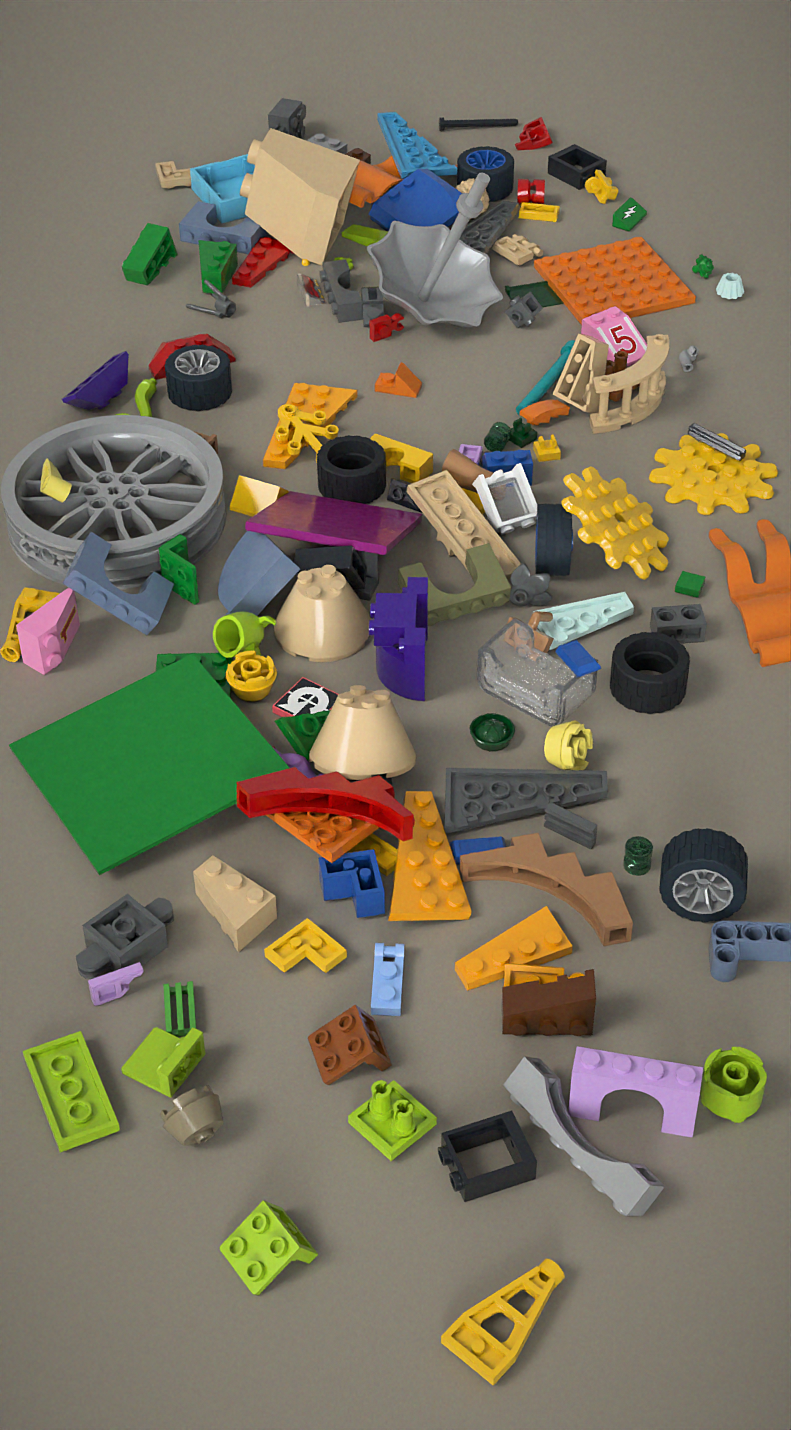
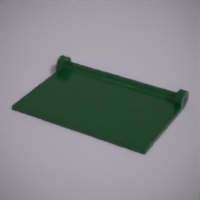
[505,281,564,308]

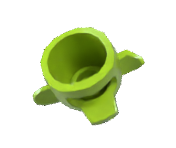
[213,611,276,658]

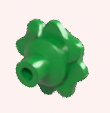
[692,254,714,279]

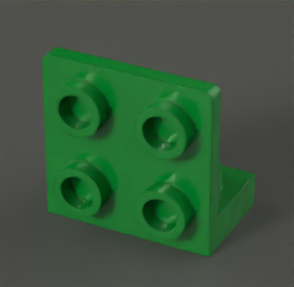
[159,534,199,605]

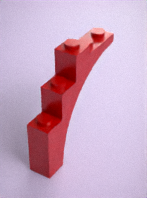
[237,767,415,841]

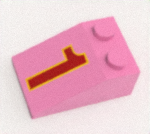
[16,587,80,675]

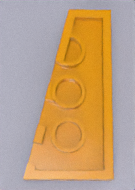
[455,906,573,991]

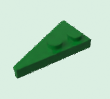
[274,710,331,761]

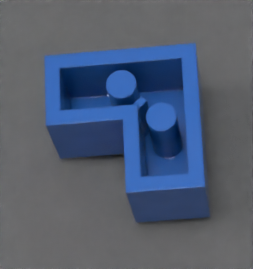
[318,849,385,918]

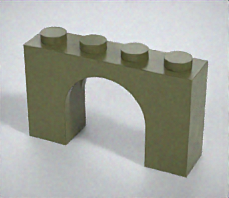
[397,543,511,626]

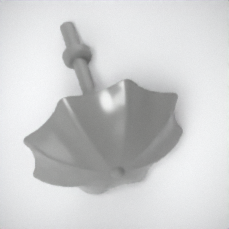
[367,173,503,327]

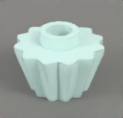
[716,273,744,299]

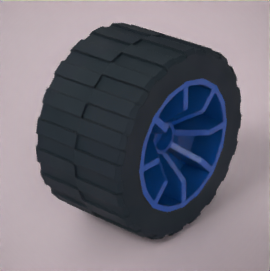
[457,146,514,202]

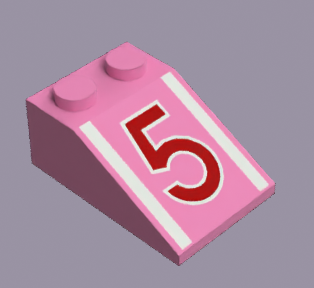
[581,306,647,367]

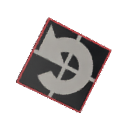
[272,677,339,717]

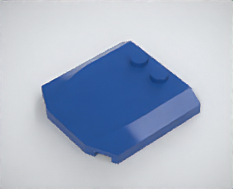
[369,169,463,231]

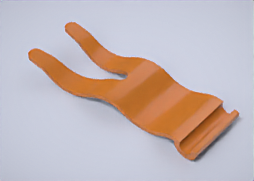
[349,151,457,208]
[709,519,791,667]

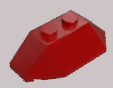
[149,334,236,380]

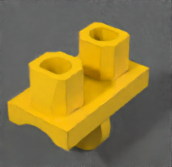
[585,169,619,204]

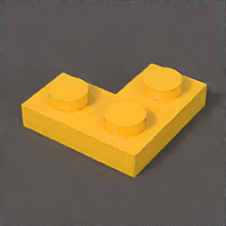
[264,918,347,973]

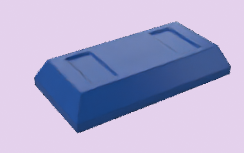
[556,640,601,677]
[450,836,506,865]

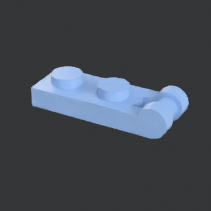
[371,943,405,1016]

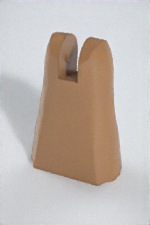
[442,449,506,501]

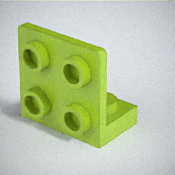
[121,1027,206,1098]
[219,1200,318,1296]

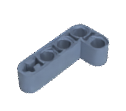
[709,921,791,982]

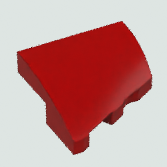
[515,117,553,150]

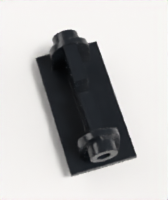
[387,478,423,513]

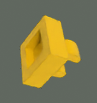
[533,434,561,462]

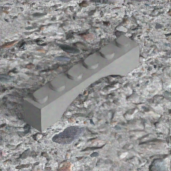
[503,1057,665,1216]

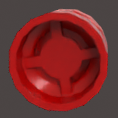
[517,179,545,204]

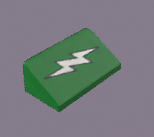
[612,197,647,231]

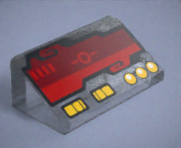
[297,273,326,306]

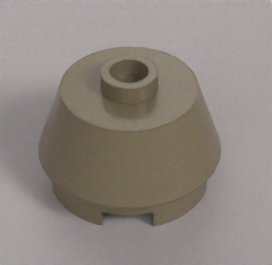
[160,1085,223,1146]

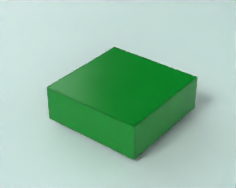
[675,571,706,598]

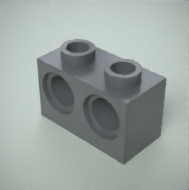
[650,604,707,644]

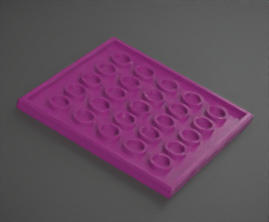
[245,491,423,555]

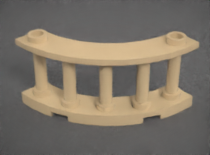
[589,334,669,434]

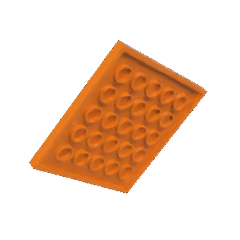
[534,237,696,325]

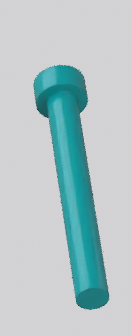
[516,340,575,417]

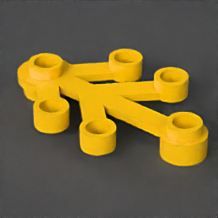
[275,404,339,463]

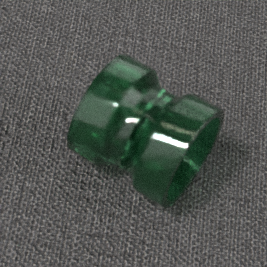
[484,422,512,452]
[623,836,653,876]

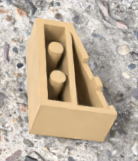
[553,333,609,413]
[193,855,277,952]

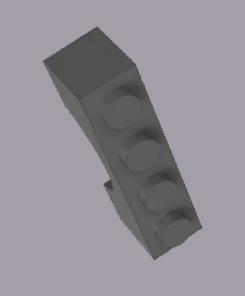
[319,259,363,323]

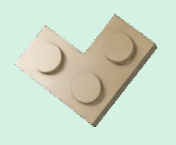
[155,161,191,189]

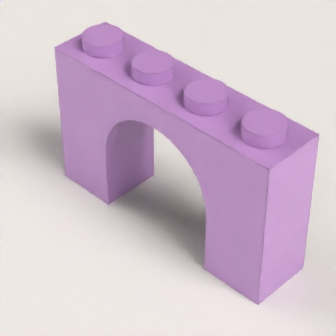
[568,1046,703,1137]

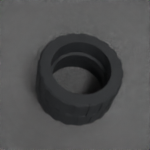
[317,435,386,504]
[610,632,690,714]

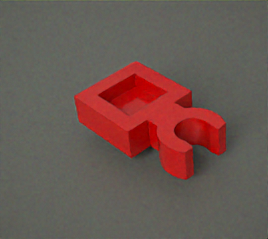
[369,313,404,342]

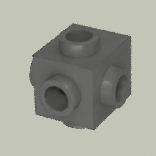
[505,292,543,328]

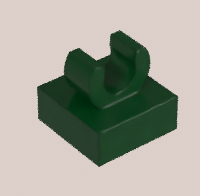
[506,418,537,448]

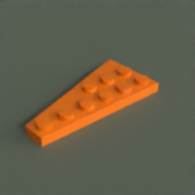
[266,812,379,863]

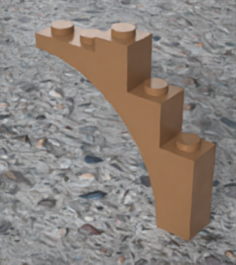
[460,833,633,946]

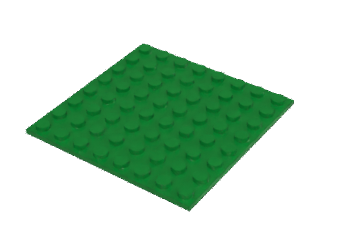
[9,654,290,875]

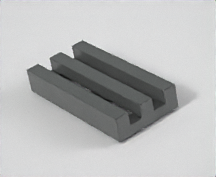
[544,802,597,849]

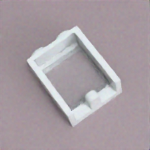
[472,463,537,535]

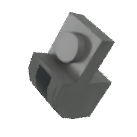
[361,287,384,327]

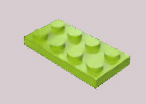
[23,1031,120,1152]

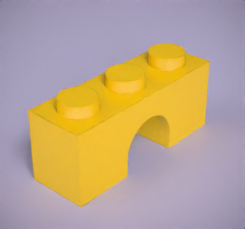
[370,433,433,483]

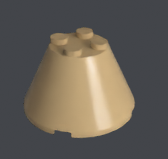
[274,565,372,662]
[309,685,416,780]

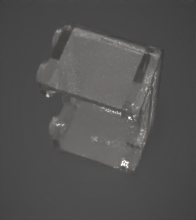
[477,618,598,727]

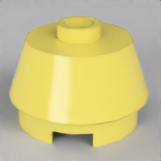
[544,720,593,770]

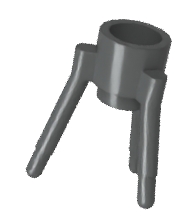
[186,280,236,318]

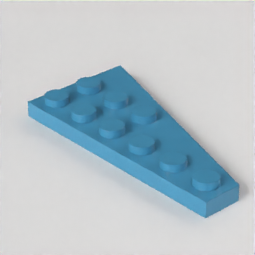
[377,112,458,179]

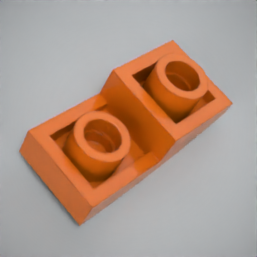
[519,400,570,425]

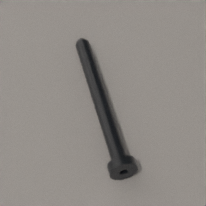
[439,117,518,131]

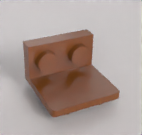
[308,1004,392,1085]

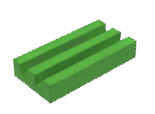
[163,981,196,1037]

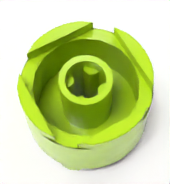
[700,1047,767,1123]

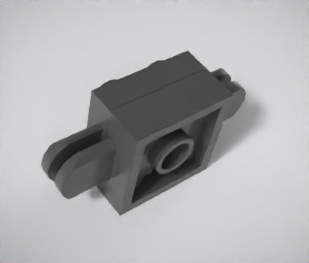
[268,98,306,139]
[76,894,174,979]

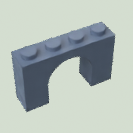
[179,201,269,254]
[63,532,174,635]

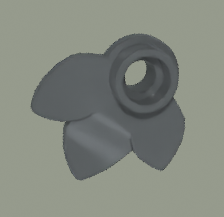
[510,563,552,606]

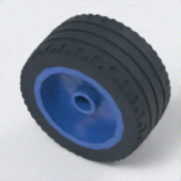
[535,503,573,576]

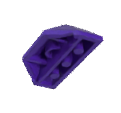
[62,351,129,410]

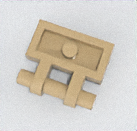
[492,234,543,266]

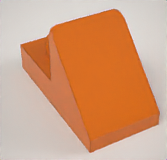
[375,362,422,398]

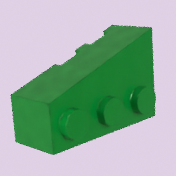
[122,223,178,286]
[198,240,238,294]

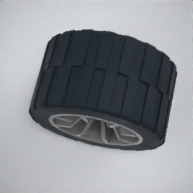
[165,345,232,411]
[659,828,748,922]

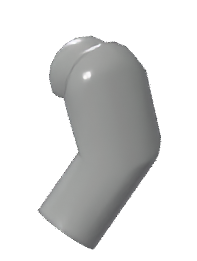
[679,345,699,372]

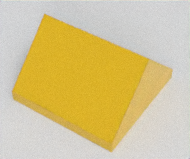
[230,475,290,517]

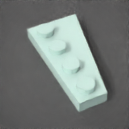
[533,592,634,650]

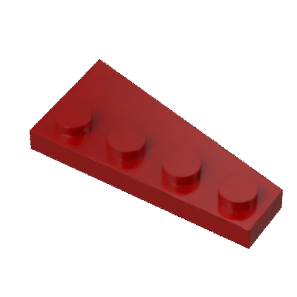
[232,237,293,288]

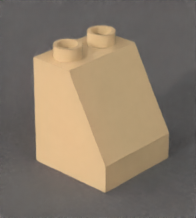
[240,128,360,265]

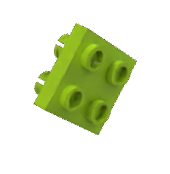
[348,1080,437,1161]

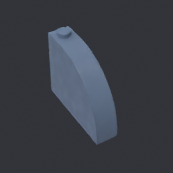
[218,531,300,615]

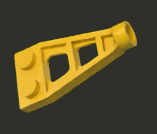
[0,587,60,662]
[441,1258,565,1385]

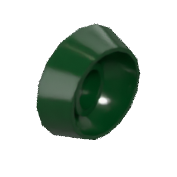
[470,713,515,752]

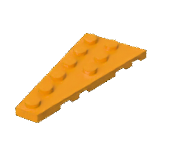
[263,383,357,469]
[388,791,472,921]

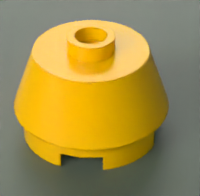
[226,651,277,701]

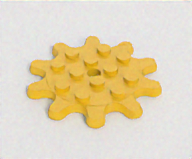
[649,433,778,515]
[561,466,669,580]

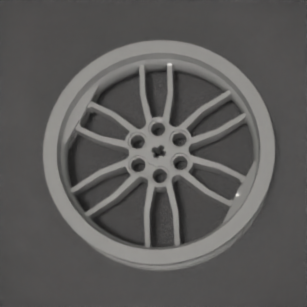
[1,415,226,589]

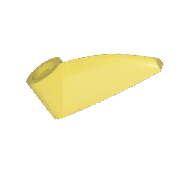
[40,458,72,503]

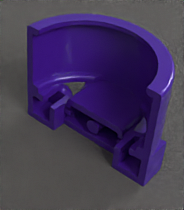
[369,577,428,701]

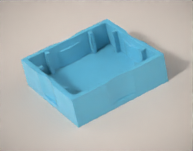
[190,154,255,223]

